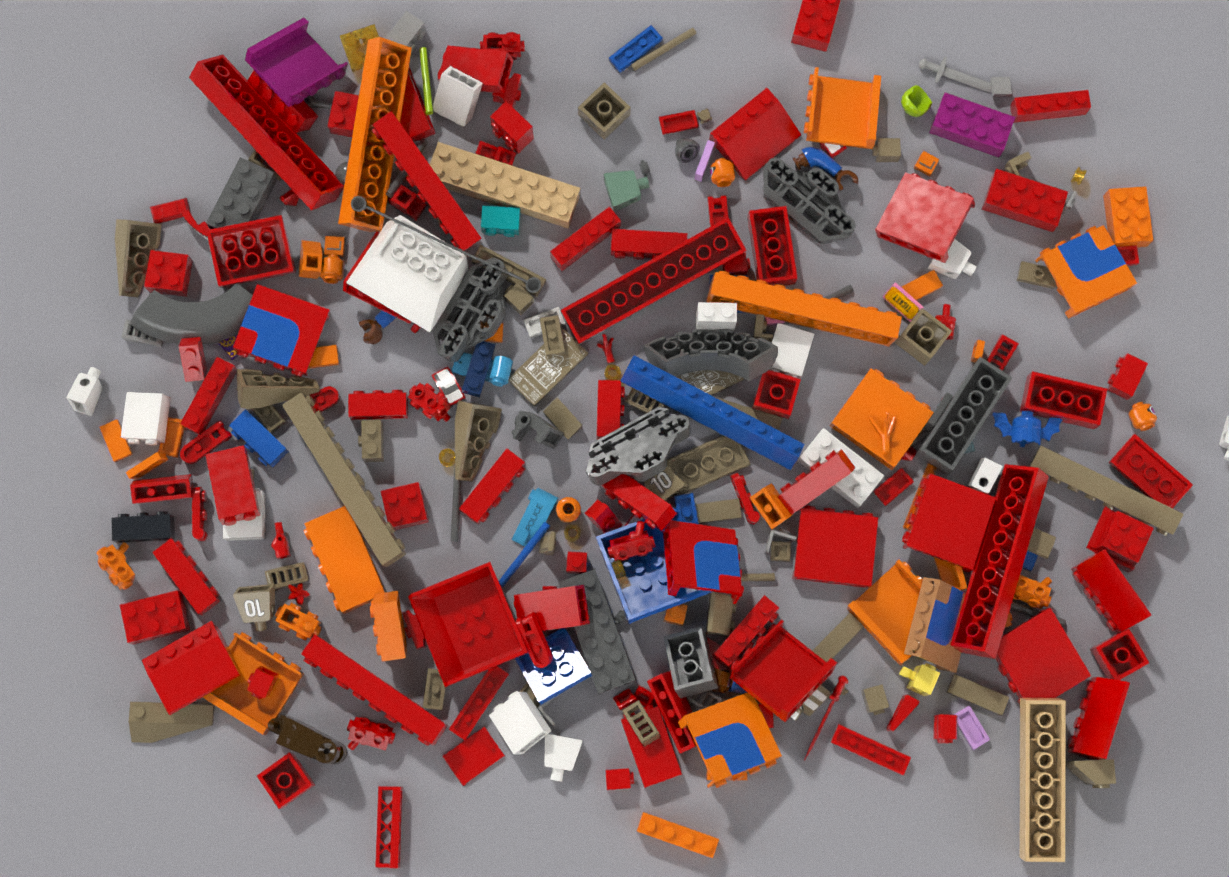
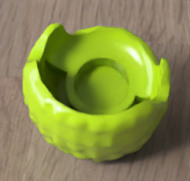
[901,85,932,117]

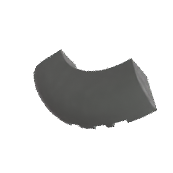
[131,283,253,345]
[643,329,778,382]

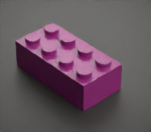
[929,92,1015,158]

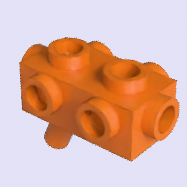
[96,542,135,590]
[1013,575,1052,609]
[275,603,322,641]

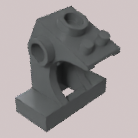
[511,411,564,449]

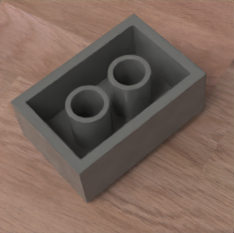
[664,626,718,699]

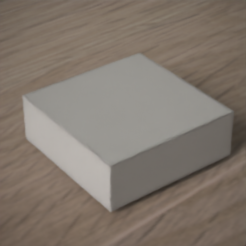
[990,77,1012,97]

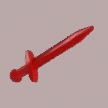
[804,675,848,761]

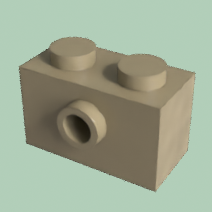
[358,420,384,462]

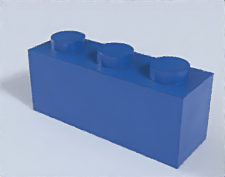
[229,409,289,468]

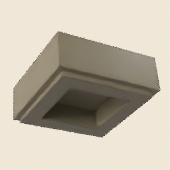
[770,541,791,562]

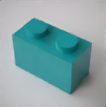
[481,206,521,237]

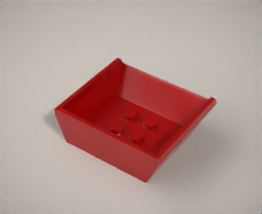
[408,562,528,687]

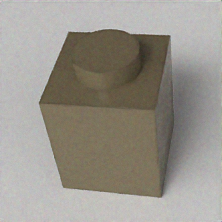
[872,138,901,162]
[504,283,534,315]
[861,684,889,715]

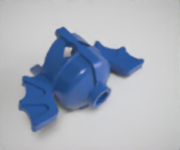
[992,411,1062,448]

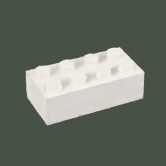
[798,428,884,509]

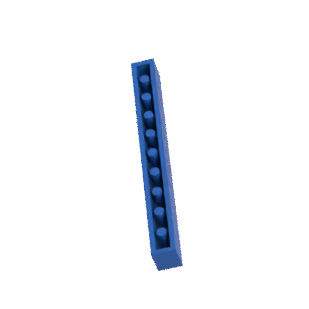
[621,355,805,470]

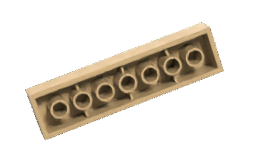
[430,142,581,229]
[1019,698,1066,862]

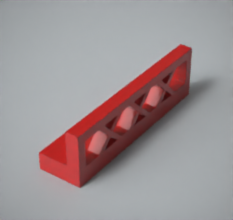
[375,786,403,868]

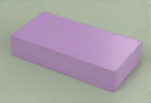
[695,140,715,182]
[953,705,990,750]

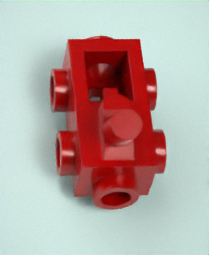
[480,32,525,60]
[408,383,451,422]
[607,521,655,561]
[347,717,396,751]

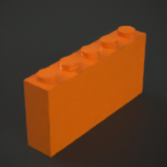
[303,506,386,614]

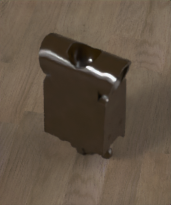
[267,714,347,765]

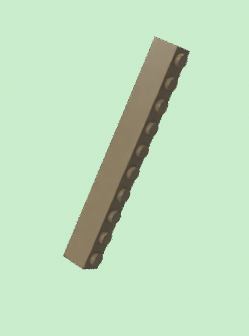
[282,392,406,567]

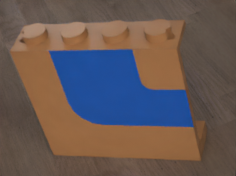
[904,577,966,673]

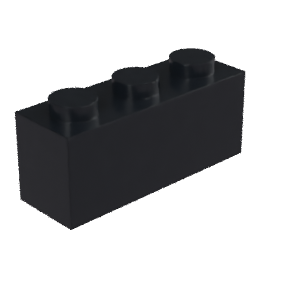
[111,511,175,543]

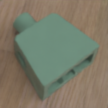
[604,170,650,212]

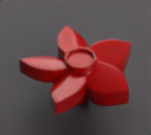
[288,583,310,605]

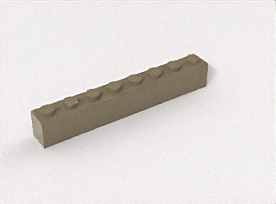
[1029,445,1184,536]

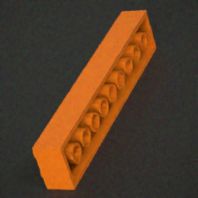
[338,37,412,232]
[706,271,902,347]

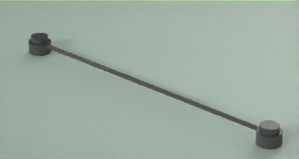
[351,196,541,293]

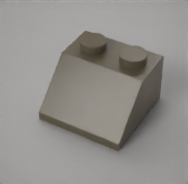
[895,308,952,366]
[705,592,737,637]
[1065,759,1116,788]

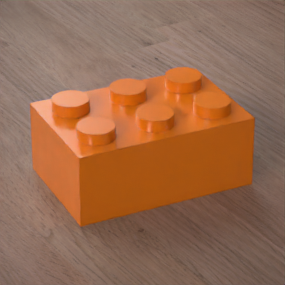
[1103,186,1153,247]
[370,591,407,662]

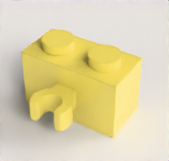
[899,663,940,696]

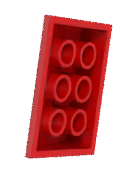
[709,88,802,181]
[206,215,296,288]
[1071,549,1152,633]
[142,621,240,715]
[1067,677,1130,760]

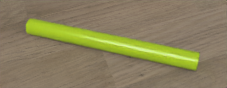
[419,47,433,115]

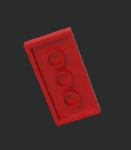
[1108,434,1193,509]

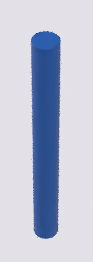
[498,521,550,587]

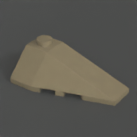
[115,219,162,298]
[237,369,320,409]
[455,401,502,482]
[128,701,214,743]

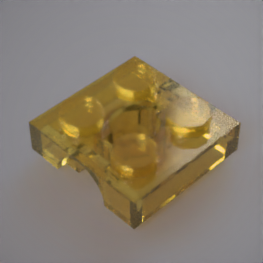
[340,24,379,72]

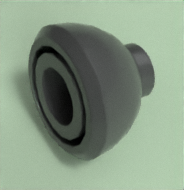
[675,138,700,163]

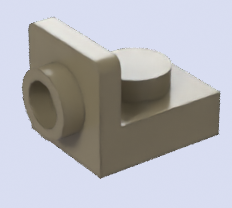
[1004,152,1032,176]
[753,314,773,342]

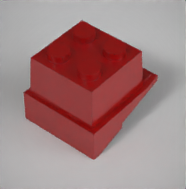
[1086,506,1154,573]

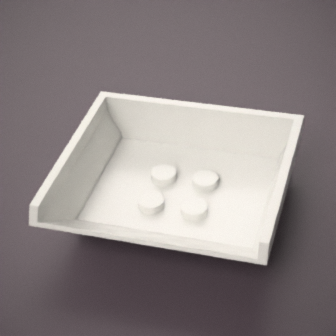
[346,215,469,333]

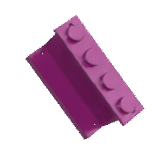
[245,17,348,107]

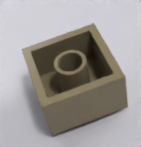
[578,82,631,140]

